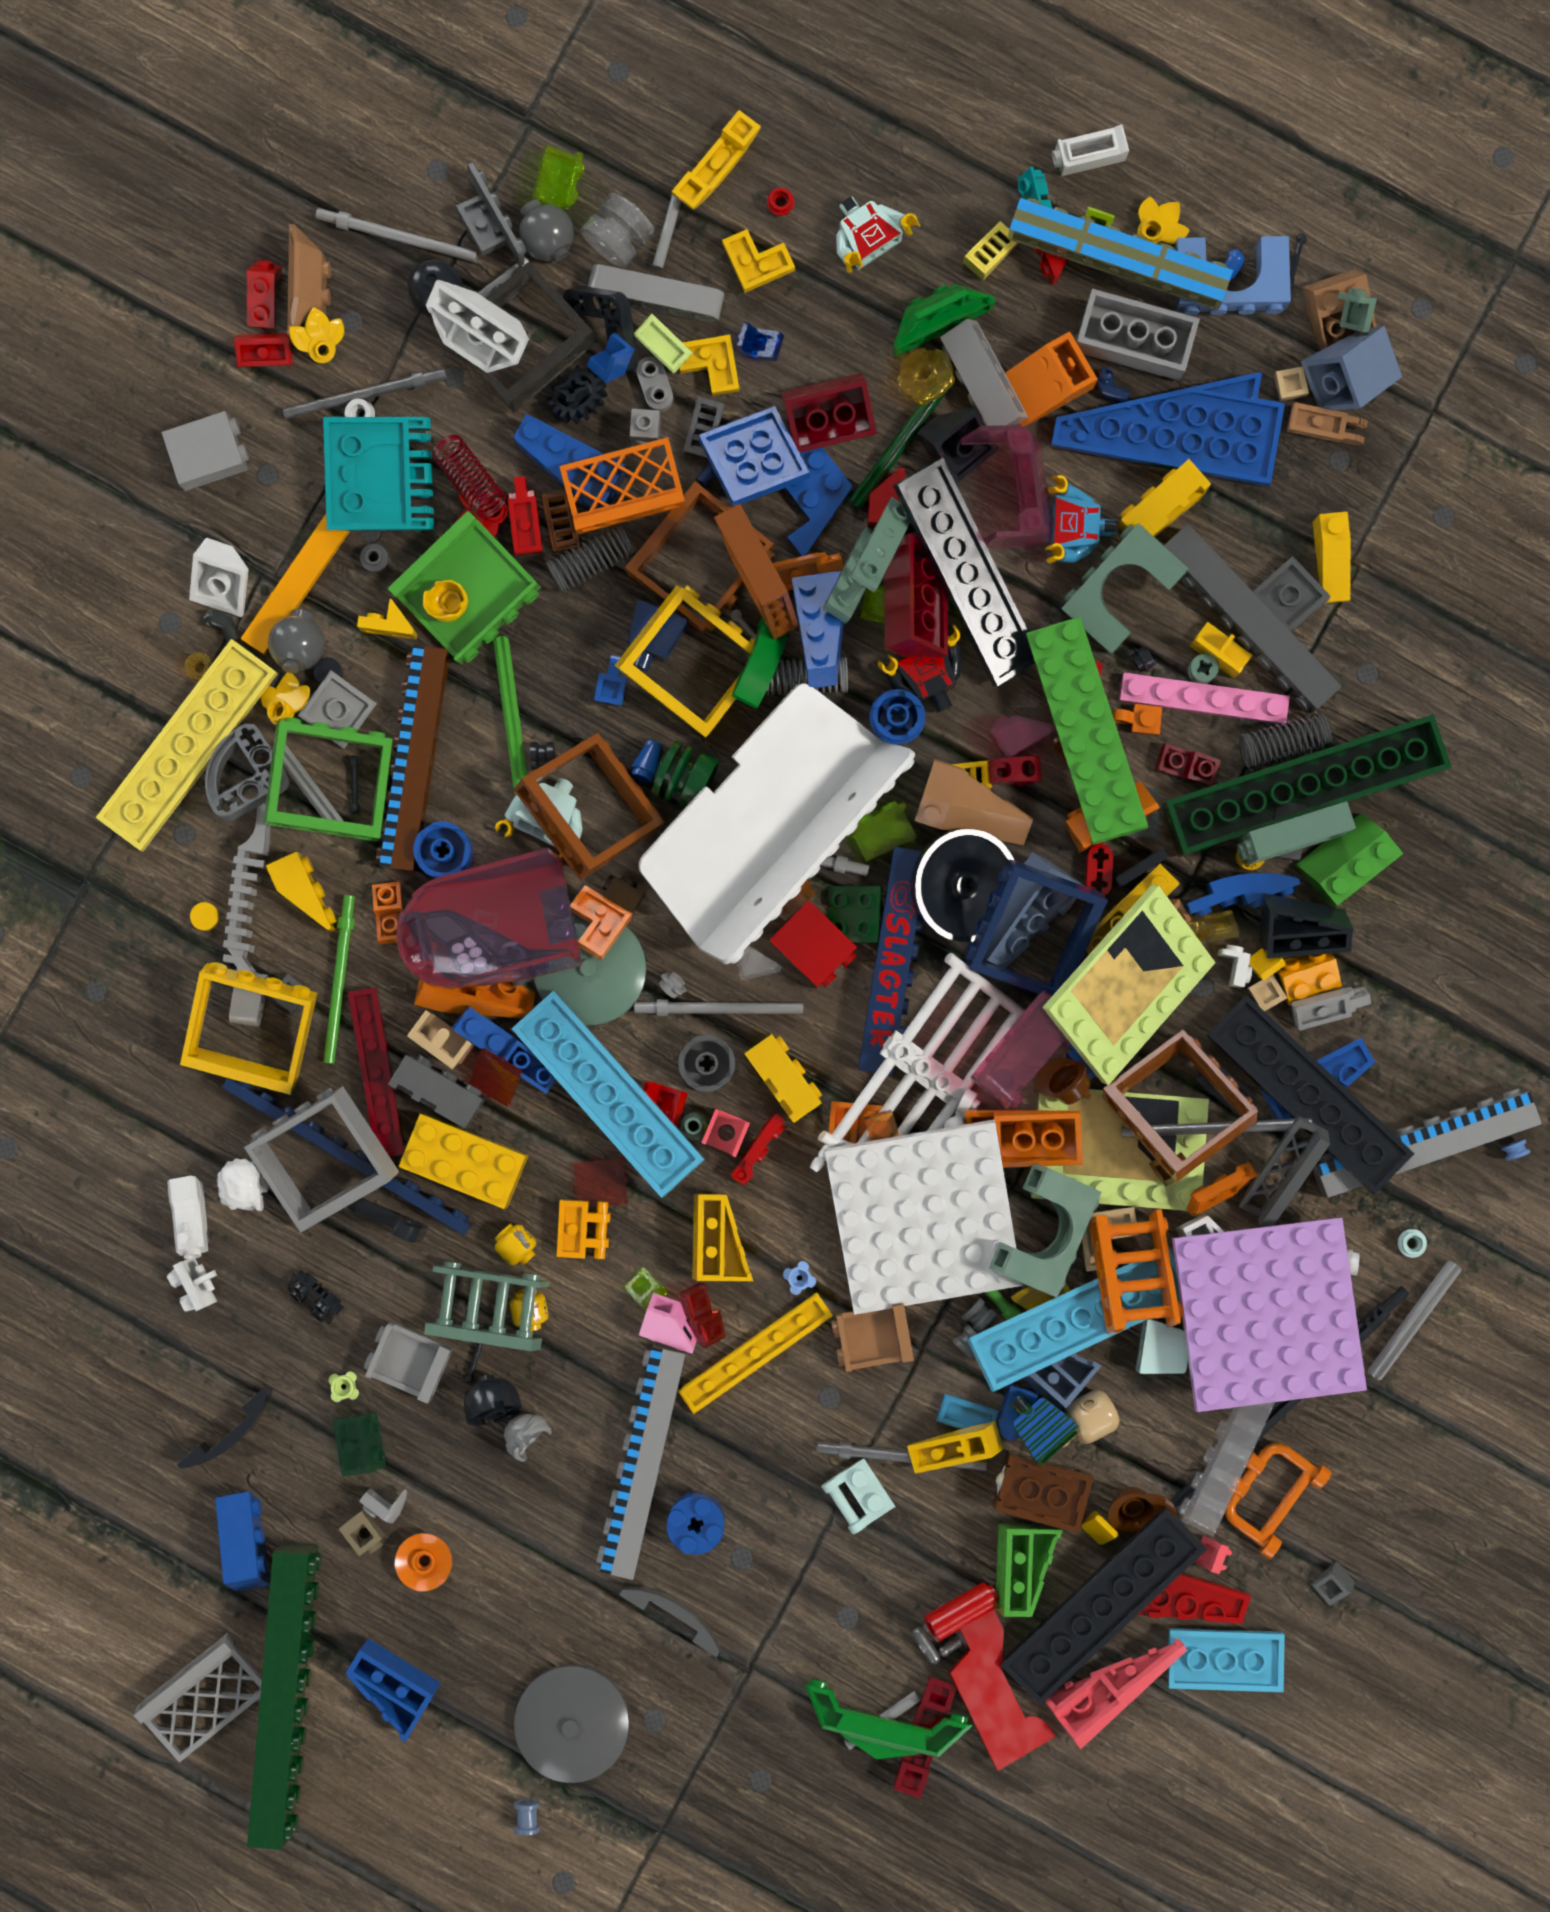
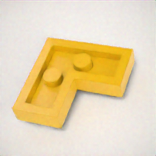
[722,229,795,293]
[680,335,740,396]

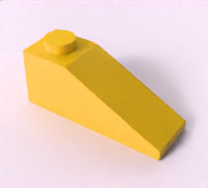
[1312,512,1351,603]
[907,1421,1004,1474]

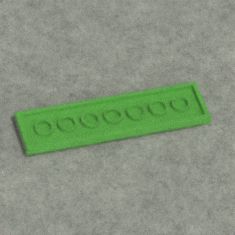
[1026,617,1148,845]

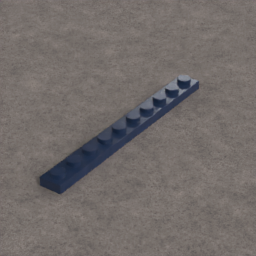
[222,1078,473,1235]

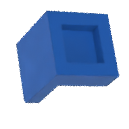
[587,333,634,383]

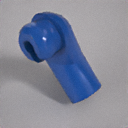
[1224,249,1244,279]

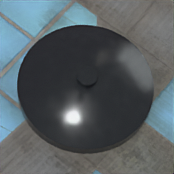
[911,829,1014,942]

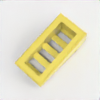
[963,221,1018,281]

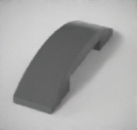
[619,1585,720,1657]

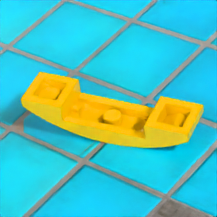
[671,110,761,210]

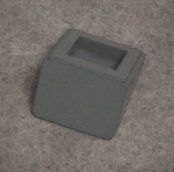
[1311,1562,1355,1606]

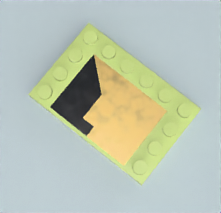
[1042,884,1215,1085]
[1031,1089,1209,1211]

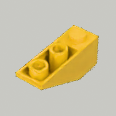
[266,852,337,932]

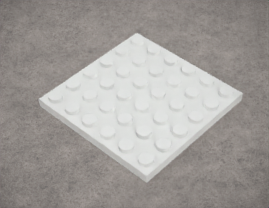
[825,1120,1023,1315]

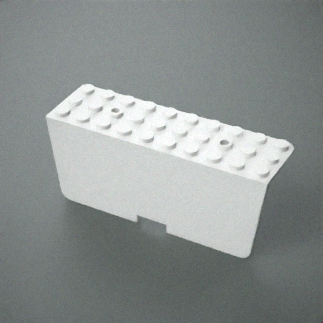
[639,684,915,964]

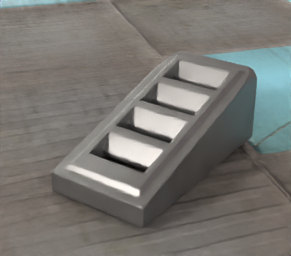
[683,396,725,458]

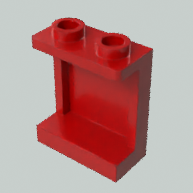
[769,900,857,989]

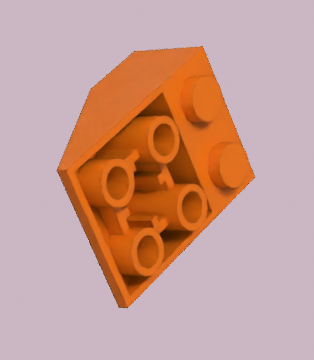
[1005,331,1098,429]

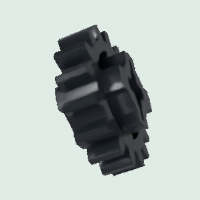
[547,365,608,424]

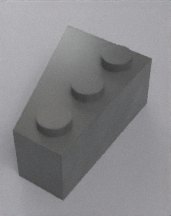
[388,1054,485,1129]

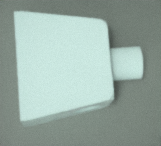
[1136,1319,1188,1374]

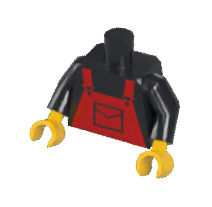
[877,625,962,713]

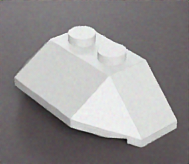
[426,280,529,373]

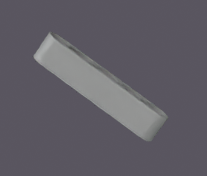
[588,264,725,323]

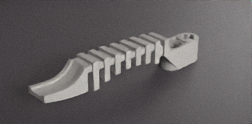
[223,804,271,1027]

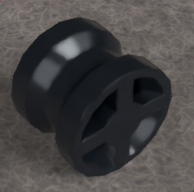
[530,742,555,770]

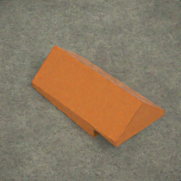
[965,1110,1083,1168]

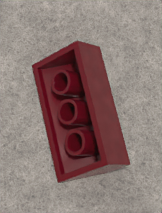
[884,534,948,657]

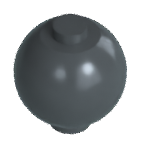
[519,199,574,262]
[268,609,325,673]

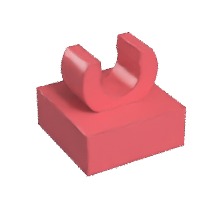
[1194,1535,1232,1574]

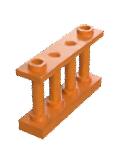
[1089,1209,1183,1334]

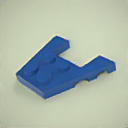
[784,447,853,557]

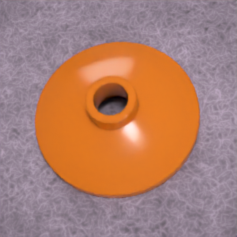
[395,1533,452,1591]

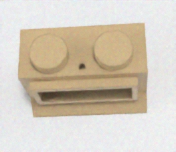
[407,1010,475,1069]

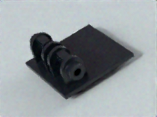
[287,1270,344,1325]

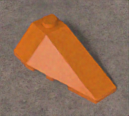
[414,941,535,1019]

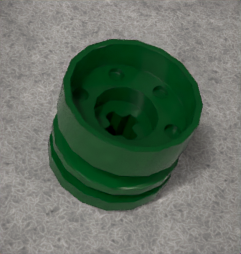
[651,740,720,808]

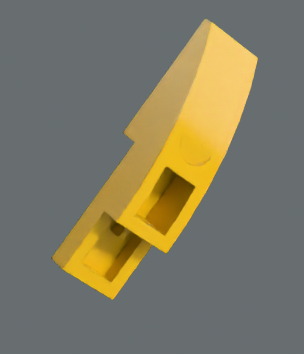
[1086,863,1180,954]

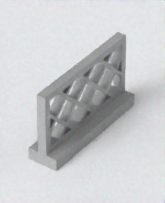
[133,1633,262,1763]

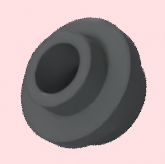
[360,544,389,572]

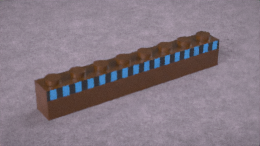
[376,645,450,873]

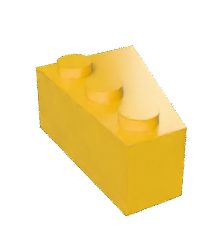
[1117,459,1211,537]
[744,1034,822,1123]
[692,1194,753,1281]

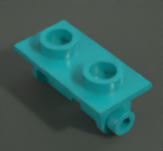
[1017,167,1052,208]

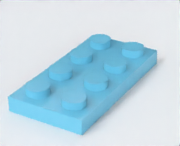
[1167,1628,1285,1692]

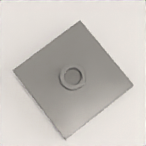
[298,671,377,748]

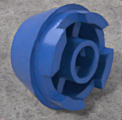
[869,689,925,744]

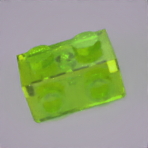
[531,145,584,210]

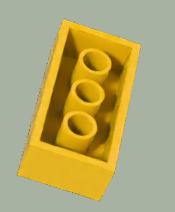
[399,1114,529,1209]

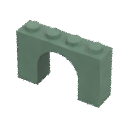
[1062,523,1190,654]
[989,1163,1102,1298]

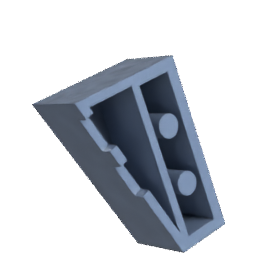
[1022,1353,1102,1410]

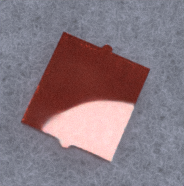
[469,1048,523,1107]
[573,1157,628,1208]

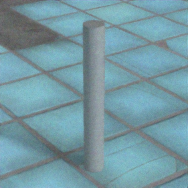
[652,187,681,270]
[844,1691,921,1750]

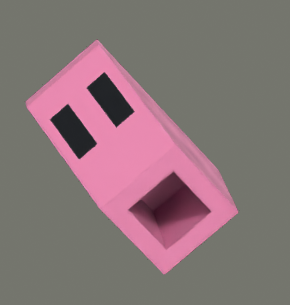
[639,1293,700,1354]

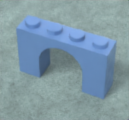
[1173,236,1291,316]

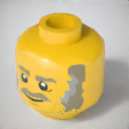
[494,1223,536,1266]

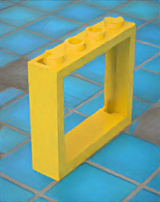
[614,585,755,737]
[180,962,318,1095]

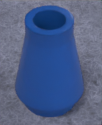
[631,739,662,783]

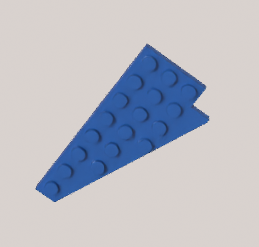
[1051,372,1285,487]

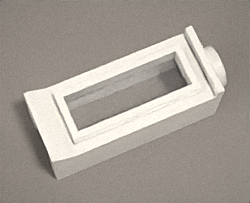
[1052,124,1129,176]

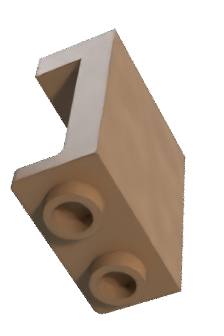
[831,1304,914,1372]

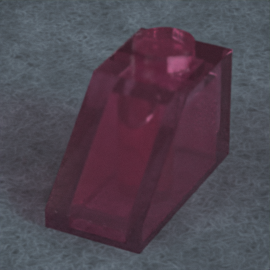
[988,715,1056,758]

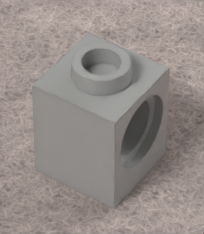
[630,409,661,445]

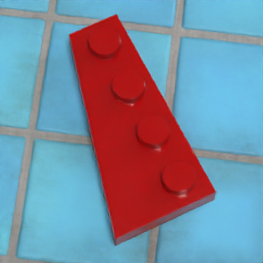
[1138,1573,1251,1624]

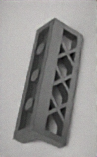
[1238,1115,1330,1227]

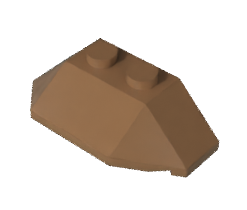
[287,224,331,337]

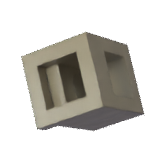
[339,1510,385,1556]

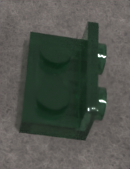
[332,1411,386,1476]

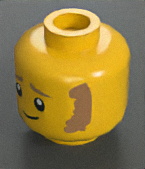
[509,1289,549,1331]

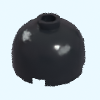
[408,259,463,318]
[464,1375,522,1426]

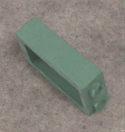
[1237,801,1356,866]

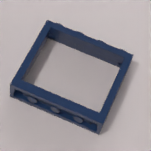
[965,859,1108,998]

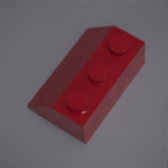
[781,373,877,453]

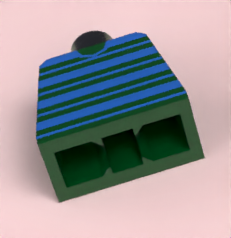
[1010,1394,1080,1468]

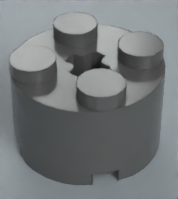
[678,1035,736,1092]

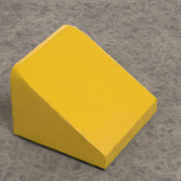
[1081,1511,1118,1545]

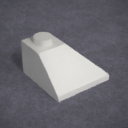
[189,538,249,617]

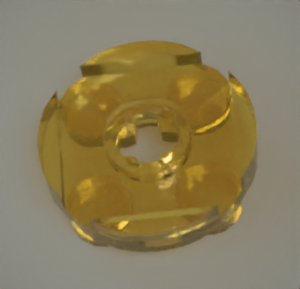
[897,348,954,405]

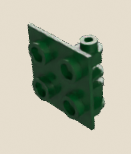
[827,886,881,944]

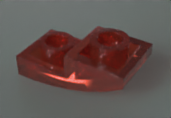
[678,1282,726,1348]

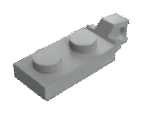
[1291,987,1371,1031]

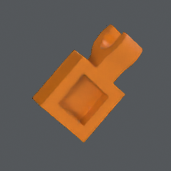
[1112,704,1162,736]

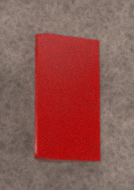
[233,333,293,367]

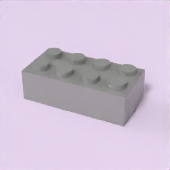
[1076,289,1200,381]

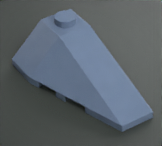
[984,852,1084,969]

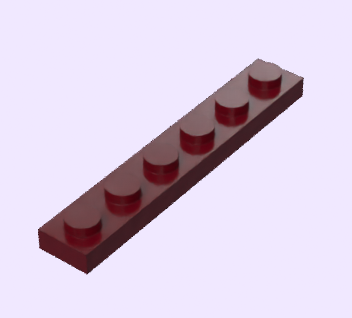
[348,987,405,1157]

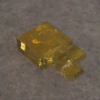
[1188,910,1239,943]

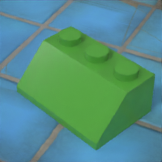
[1295,813,1403,907]

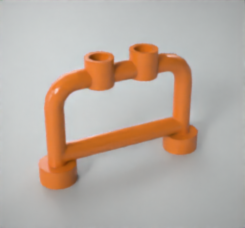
[1224,1443,1332,1559]

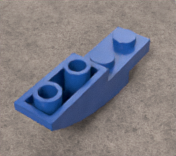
[1183,873,1301,918]
[452,1006,556,1094]

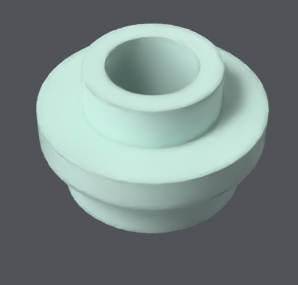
[1398,1229,1427,1258]

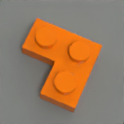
[569,885,632,961]

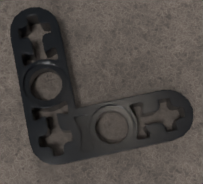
[563,285,638,374]
[348,1198,428,1243]

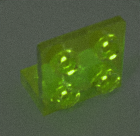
[852,801,917,862]

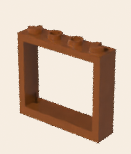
[625,482,774,635]
[714,504,799,640]
[513,733,665,881]
[1103,1030,1258,1182]

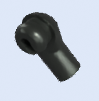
[202,609,241,643]

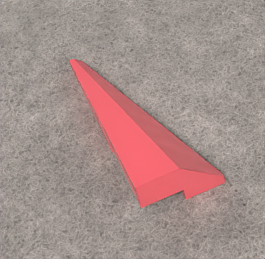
[1045,1638,1187,1750]

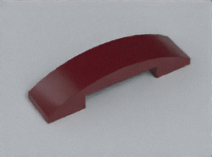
[893,1676,957,1799]

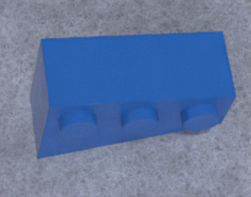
[215,1491,271,1592]
[345,1638,441,1743]

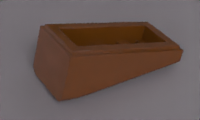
[541,490,581,553]

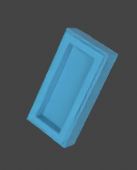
[936,1393,999,1429]

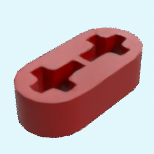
[1085,844,1113,896]

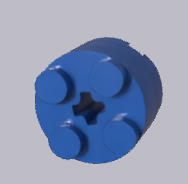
[413,821,474,880]
[667,1491,725,1555]

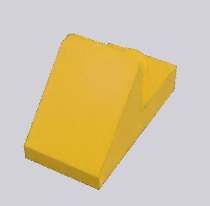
[357,598,417,640]

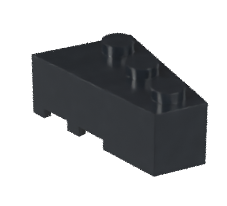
[1260,893,1353,958]

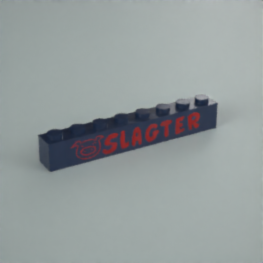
[858,847,922,1076]

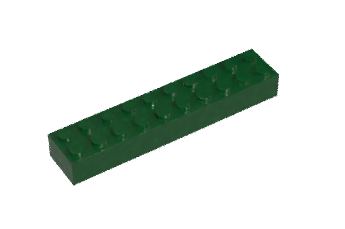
[1161,714,1452,858]
[247,1542,322,1850]

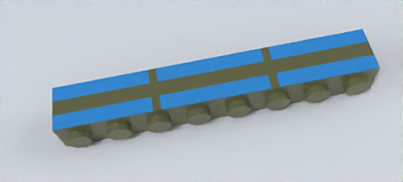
[1007,198,1233,310]

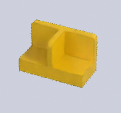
[1190,622,1252,679]

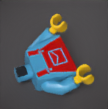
[1045,475,1116,563]

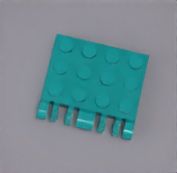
[323,417,434,531]

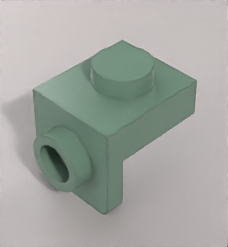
[1338,288,1377,332]

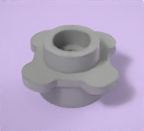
[659,972,687,998]

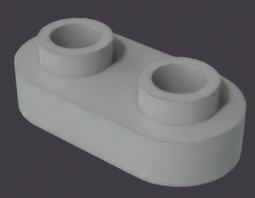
[636,356,673,413]

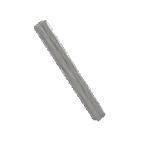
[1368,1261,1461,1381]

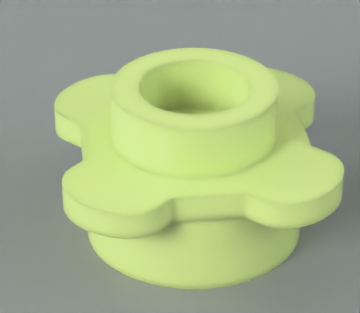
[329,1371,359,1402]

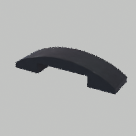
[177,1385,273,1469]

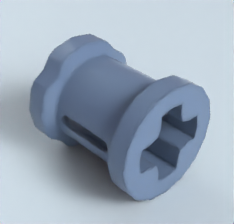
[514,1799,540,1835]

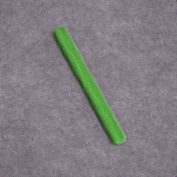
[493,636,527,796]

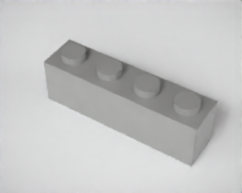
[940,319,1029,435]

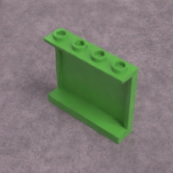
[388,511,541,664]

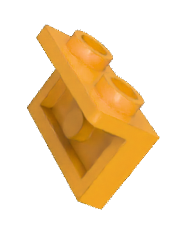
[1276,953,1342,1006]

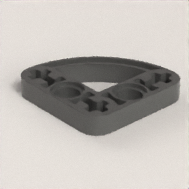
[205,724,289,822]

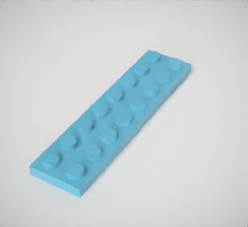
[512,991,705,1198]
[967,1247,1180,1392]

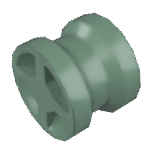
[1187,654,1219,684]

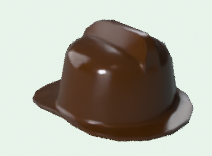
[1034,1058,1091,1105]
[1108,1487,1177,1532]

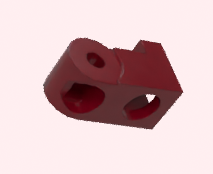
[987,756,1042,786]

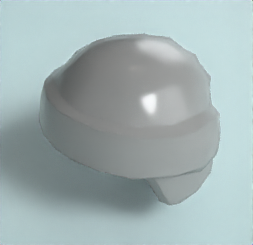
[504,1414,552,1462]

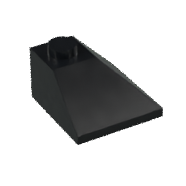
[917,407,998,481]

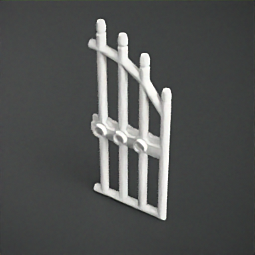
[810,953,1026,1172]

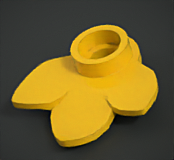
[1137,197,1189,245]
[289,307,344,363]
[261,672,310,725]

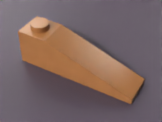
[915,759,1033,845]

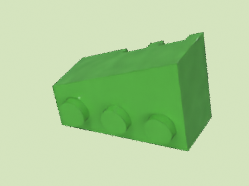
[995,1523,1063,1617]

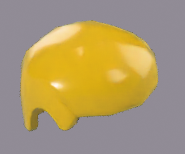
[423,580,469,622]

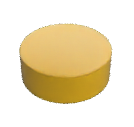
[190,902,220,931]

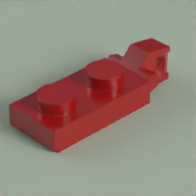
[508,476,543,556]
[730,1112,785,1185]

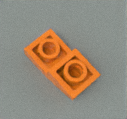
[372,881,405,945]

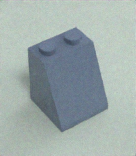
[1301,326,1402,411]

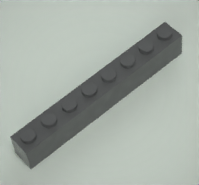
[1164,524,1342,714]

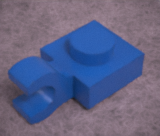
[594,655,627,707]

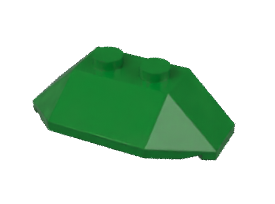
[892,284,995,358]

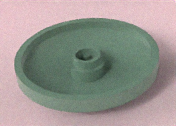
[534,915,646,1025]

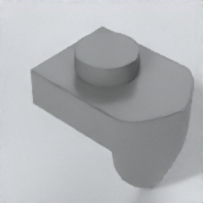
[359,1488,407,1524]

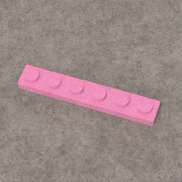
[1119,673,1290,725]

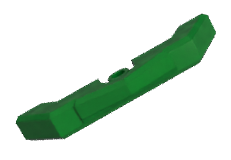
[804,1678,973,1759]

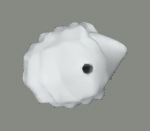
[217,1158,268,1211]

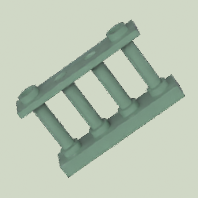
[822,497,911,624]
[424,1261,550,1351]

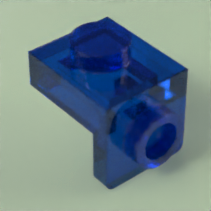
[737,322,784,362]

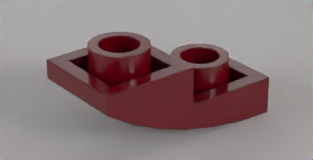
[1154,743,1220,787]

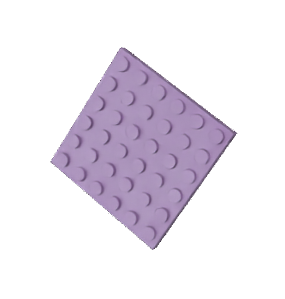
[1172,1218,1367,1412]

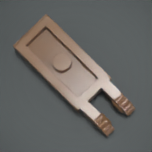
[1286,402,1368,446]

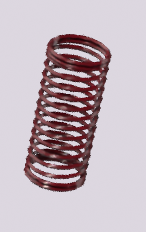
[432,435,506,518]

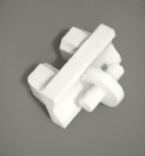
[167,1259,217,1311]

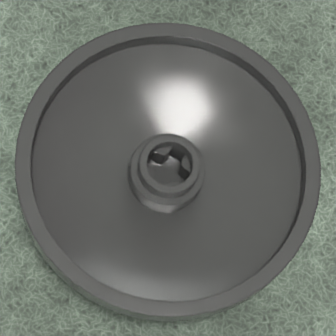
[514,1664,629,1783]

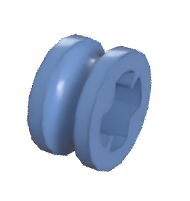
[1501,1139,1531,1161]

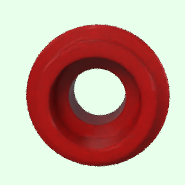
[767,188,794,216]

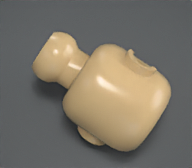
[1062,1390,1120,1448]

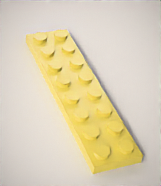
[96,639,278,852]

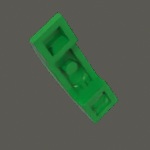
[732,616,789,709]

